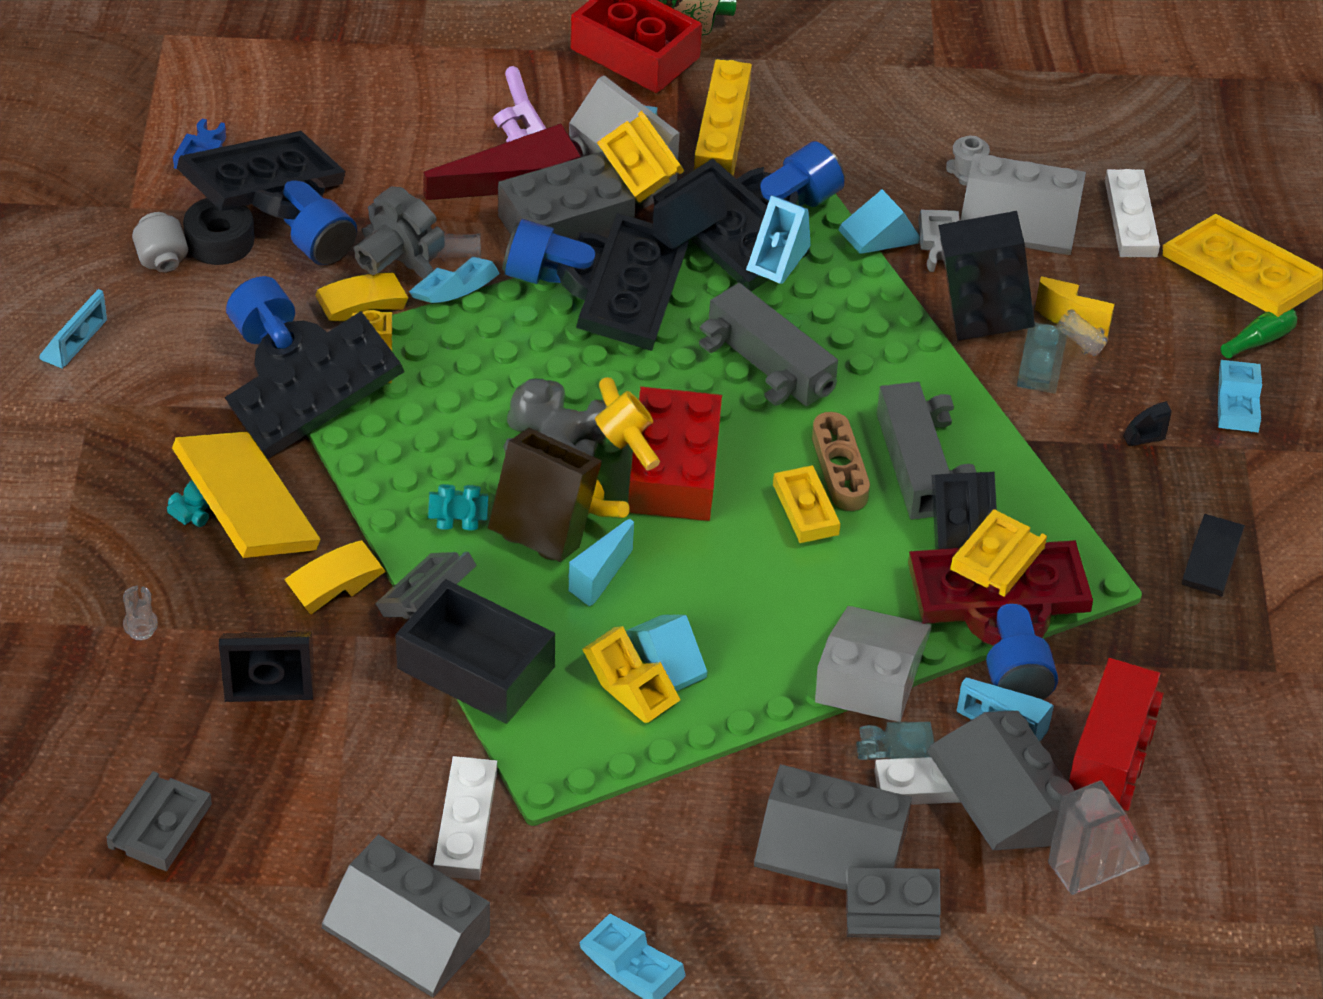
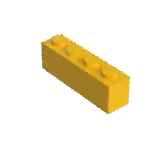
[694,59,752,176]

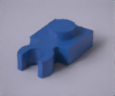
[173,118,226,169]

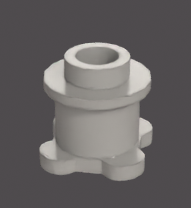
[946,135,990,186]

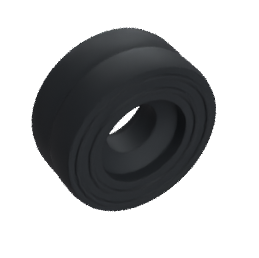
[183,198,255,265]

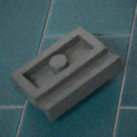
[376,552,477,619]
[106,771,212,871]
[846,867,941,939]

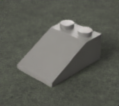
[815,606,931,722]

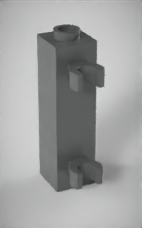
[699,283,838,407]
[877,382,976,519]

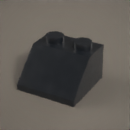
[219,631,314,702]

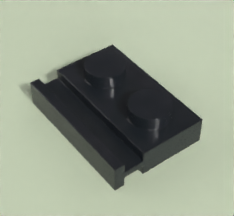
[931,472,997,550]

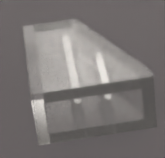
[1048,780,1150,895]

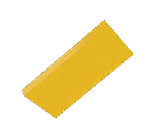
[1163,214,1323,317]
[172,432,321,558]

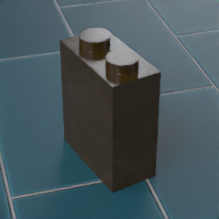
[488,428,602,562]

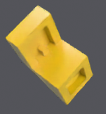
[582,626,681,723]

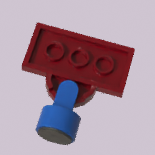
[908,540,1093,700]

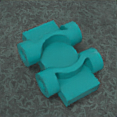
[167,480,211,527]
[428,484,488,530]

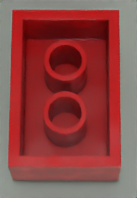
[570,0,702,93]
[628,386,722,521]
[1069,658,1164,827]

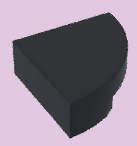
[1123,401,1172,446]

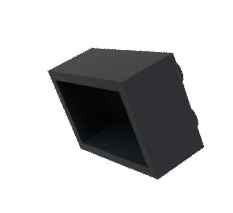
[938,211,1035,341]
[395,579,555,724]

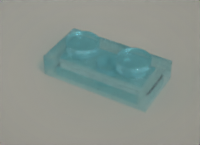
[1017,323,1068,394]

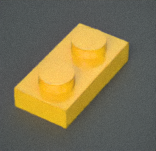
[773,465,841,543]

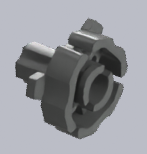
[353,186,445,279]

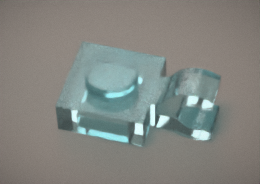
[856,722,934,760]

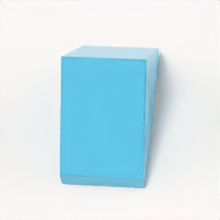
[838,189,920,254]
[746,196,811,284]
[626,615,707,691]

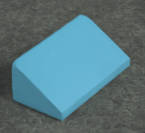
[39,289,107,368]

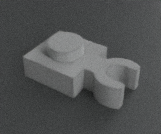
[918,209,959,272]

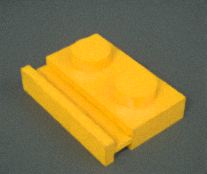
[597,111,684,203]
[950,509,1047,597]

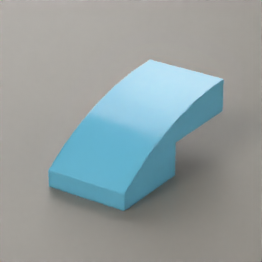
[409,256,500,303]
[1218,360,1262,433]
[579,914,686,999]

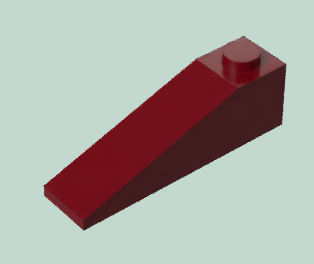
[423,123,581,200]

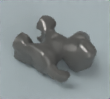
[503,378,607,457]

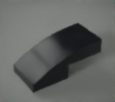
[1182,514,1245,596]

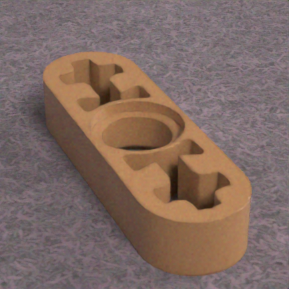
[812,412,870,511]

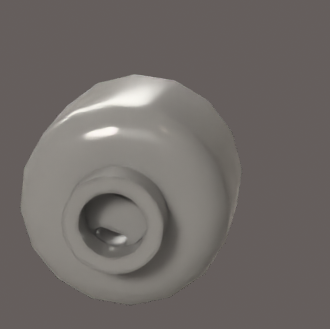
[132,212,188,272]

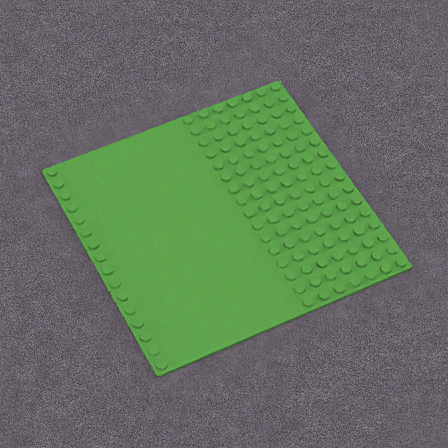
[307,194,1142,826]

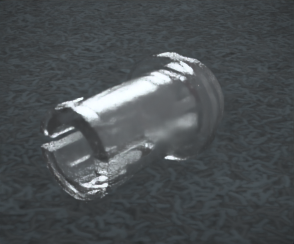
[435,231,481,262]
[1056,309,1108,357]
[123,586,158,640]

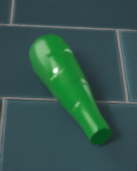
[1220,308,1297,358]

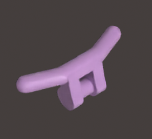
[493,66,546,142]

